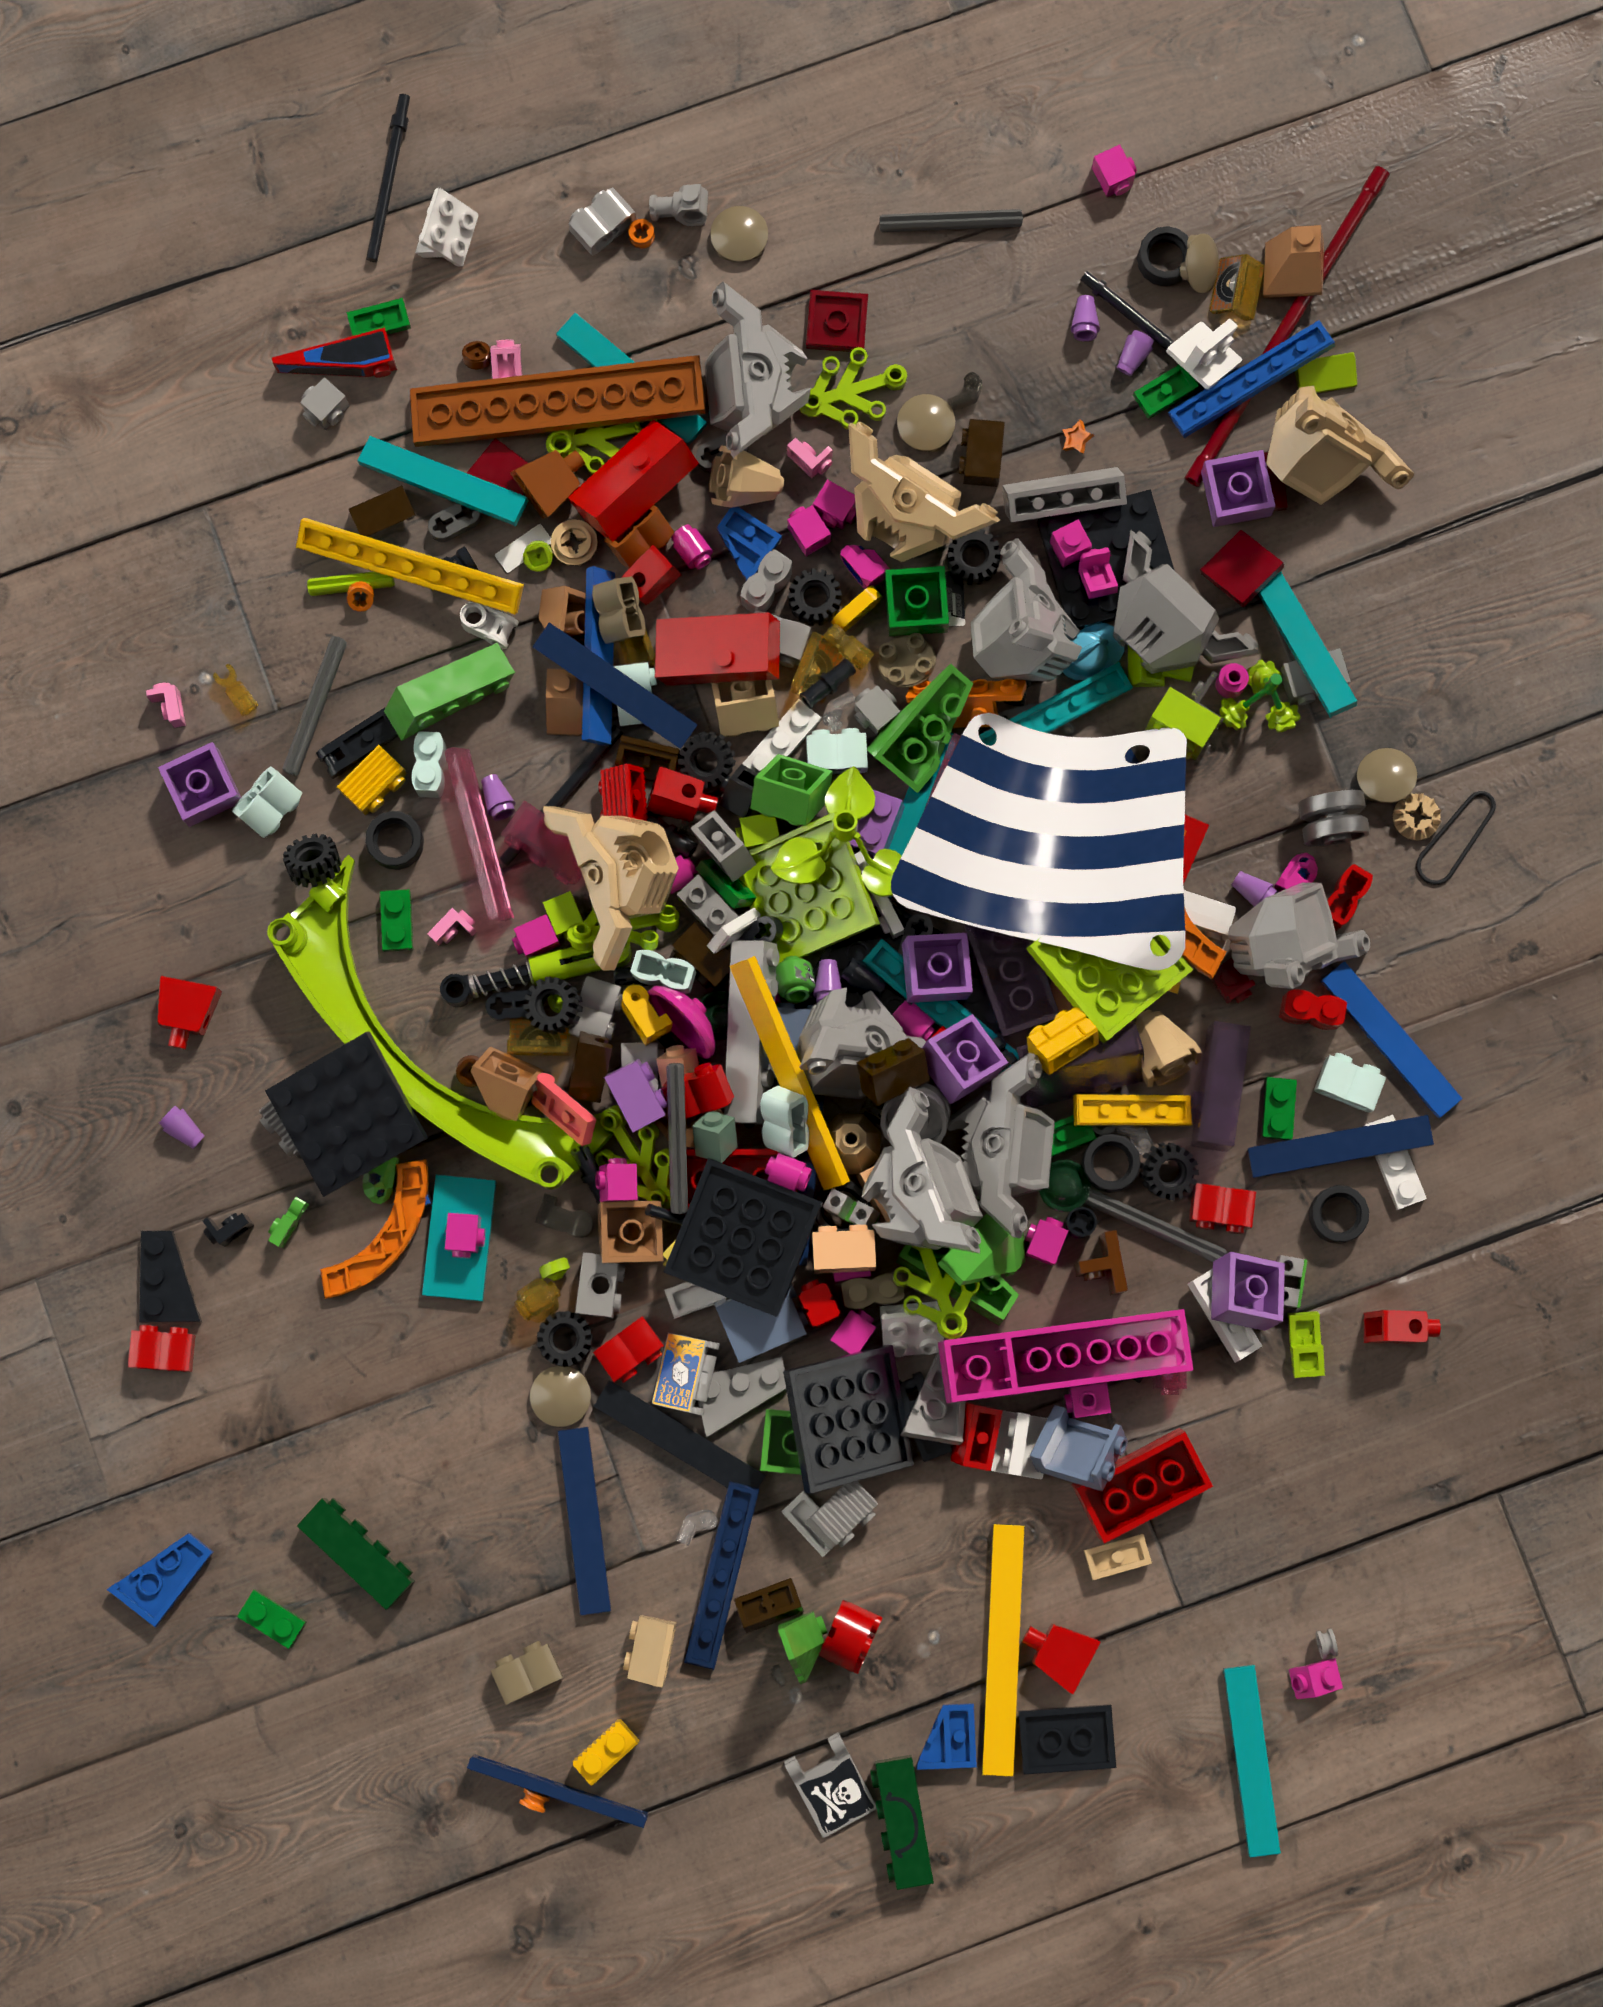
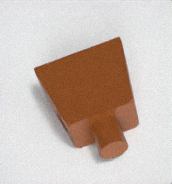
[510,450,585,519]

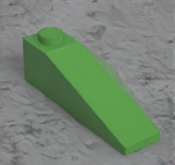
[867,664,973,793]
[938,1214,1026,1285]
[778,1611,828,1684]

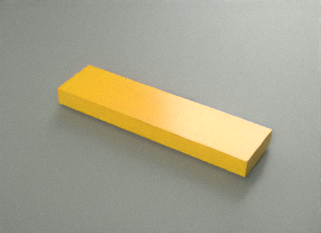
[1073,1094,1192,1126]

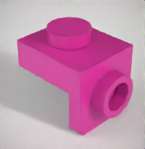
[1078,548,1118,599]
[1289,1658,1343,1699]

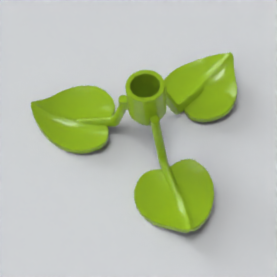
[771,766,902,897]

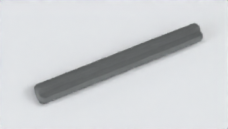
[879,209,1023,232]
[283,636,347,776]
[666,1063,688,1214]
[1085,1190,1227,1262]

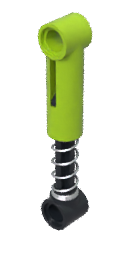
[440,946,632,1008]

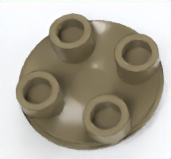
[710,206,768,262]
[1180,234,1219,293]
[897,394,955,452]
[877,633,936,688]
[1357,748,1417,803]
[530,1366,591,1427]

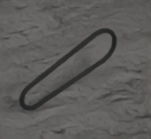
[1416,791,1496,885]

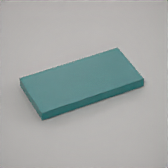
[422,1175,497,1301]

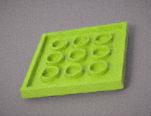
[739,812,880,964]
[1026,935,1193,1043]

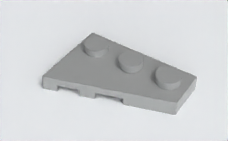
[900,1352,966,1445]
[698,1357,786,1437]

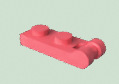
[531,1073,597,1146]

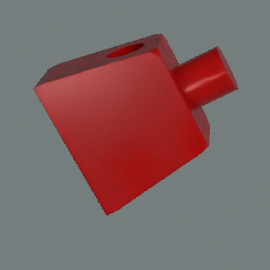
[621,545,682,605]
[647,767,718,821]
[158,976,222,1050]
[1364,1310,1441,1344]
[1022,1623,1101,1694]

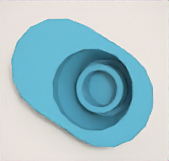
[1063,623,1124,680]

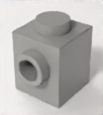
[300,377,350,430]
[854,685,901,736]

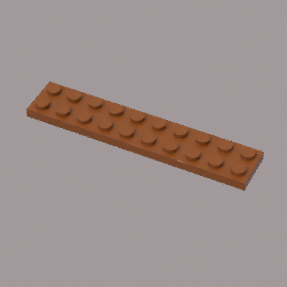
[410,355,705,447]

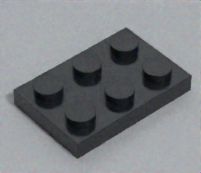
[1018,1704,1117,1775]

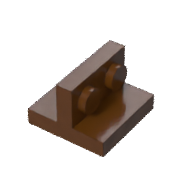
[1074,1230,1128,1296]

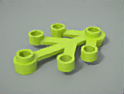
[799,347,907,430]
[546,420,657,475]
[567,905,679,957]
[595,1105,671,1210]
[893,1246,980,1340]

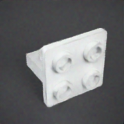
[415,188,478,266]
[1166,319,1242,390]
[1184,890,1236,949]
[880,1301,944,1357]
[991,1411,1048,1479]

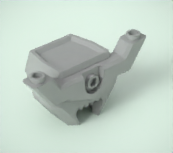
[704,282,811,458]
[1113,530,1259,674]
[970,538,1082,682]
[1228,882,1370,989]
[797,987,931,1099]
[947,1053,1055,1239]
[862,1087,983,1254]

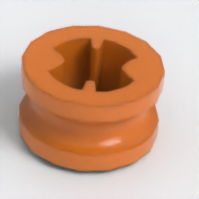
[628,219,655,249]
[347,581,374,612]
[519,1788,550,1813]

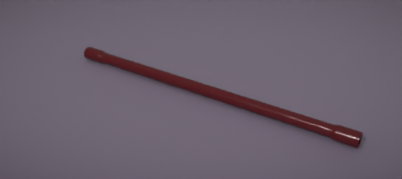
[1184,166,1390,487]

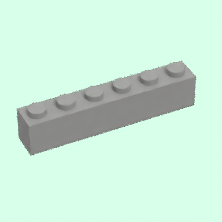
[724,941,779,1125]

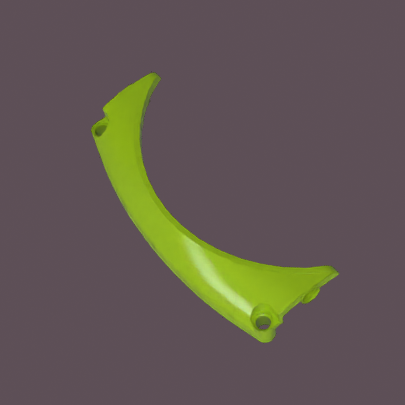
[267,854,614,1190]

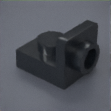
[202,1213,254,1247]

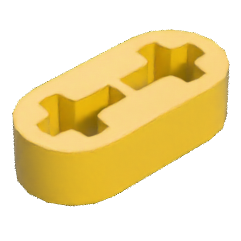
[831,586,882,634]

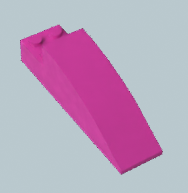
[938,1309,1193,1404]

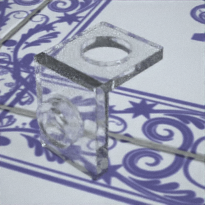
[1191,671,1224,729]

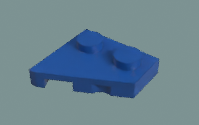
[717,507,782,581]
[916,1703,977,1770]

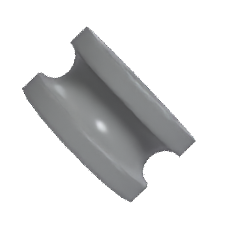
[1316,1628,1338,1659]

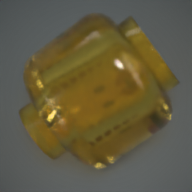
[514,1278,561,1323]

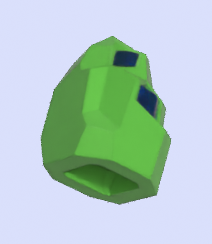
[363,1157,399,1204]

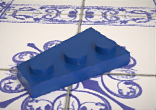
[107,1533,214,1627]

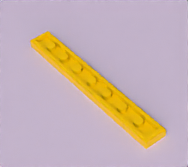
[296,518,524,615]
[729,956,850,1190]
[982,1524,1024,1776]

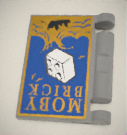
[652,1333,720,1416]

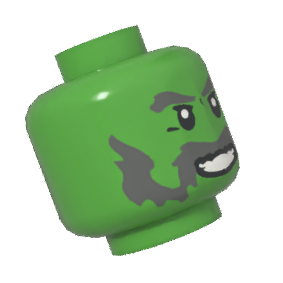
[776,956,815,1003]

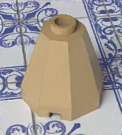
[709,445,784,508]
[1133,1010,1202,1087]
[827,1113,881,1175]

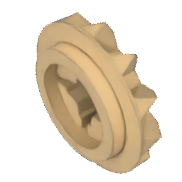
[551,519,598,566]
[1393,793,1441,840]

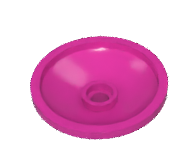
[648,986,715,1059]

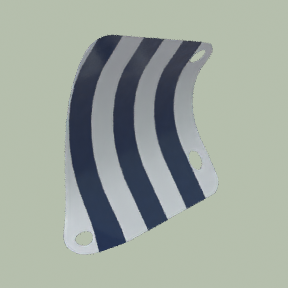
[891,713,1187,970]

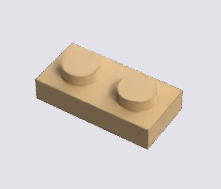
[1083,1533,1152,1580]

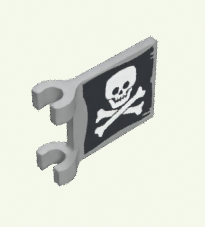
[784,1732,877,1838]

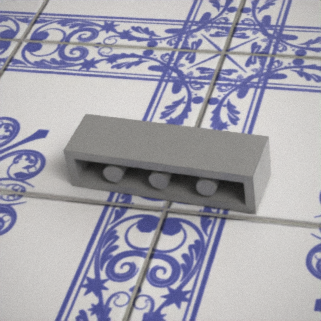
[1002,467,1127,522]

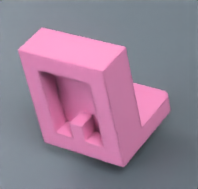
[490,339,522,379]
[787,437,833,478]
[146,683,186,728]
[427,908,476,946]

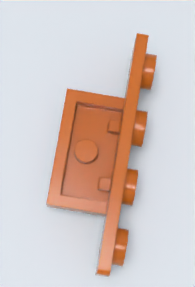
[906,679,1027,728]

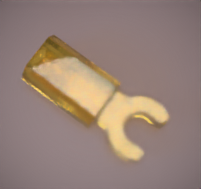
[822,624,874,670]
[213,664,258,716]

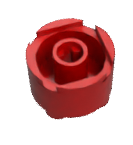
[819,1600,883,1674]

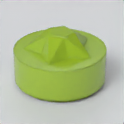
[523,541,553,572]
[539,1257,571,1281]

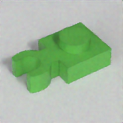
[268,1197,309,1248]

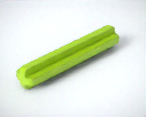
[307,571,395,596]

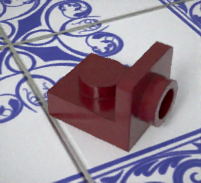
[1211,958,1256,1004]

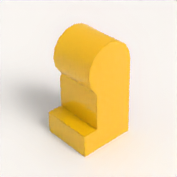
[621,984,673,1046]

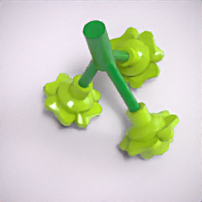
[1220,659,1301,732]

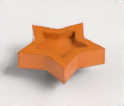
[1062,420,1095,454]

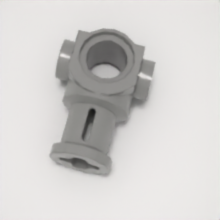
[649,184,708,226]

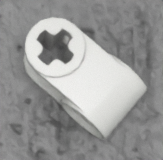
[460,602,519,649]

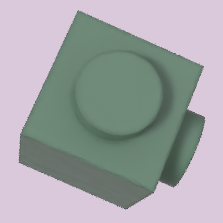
[692,1111,738,1163]

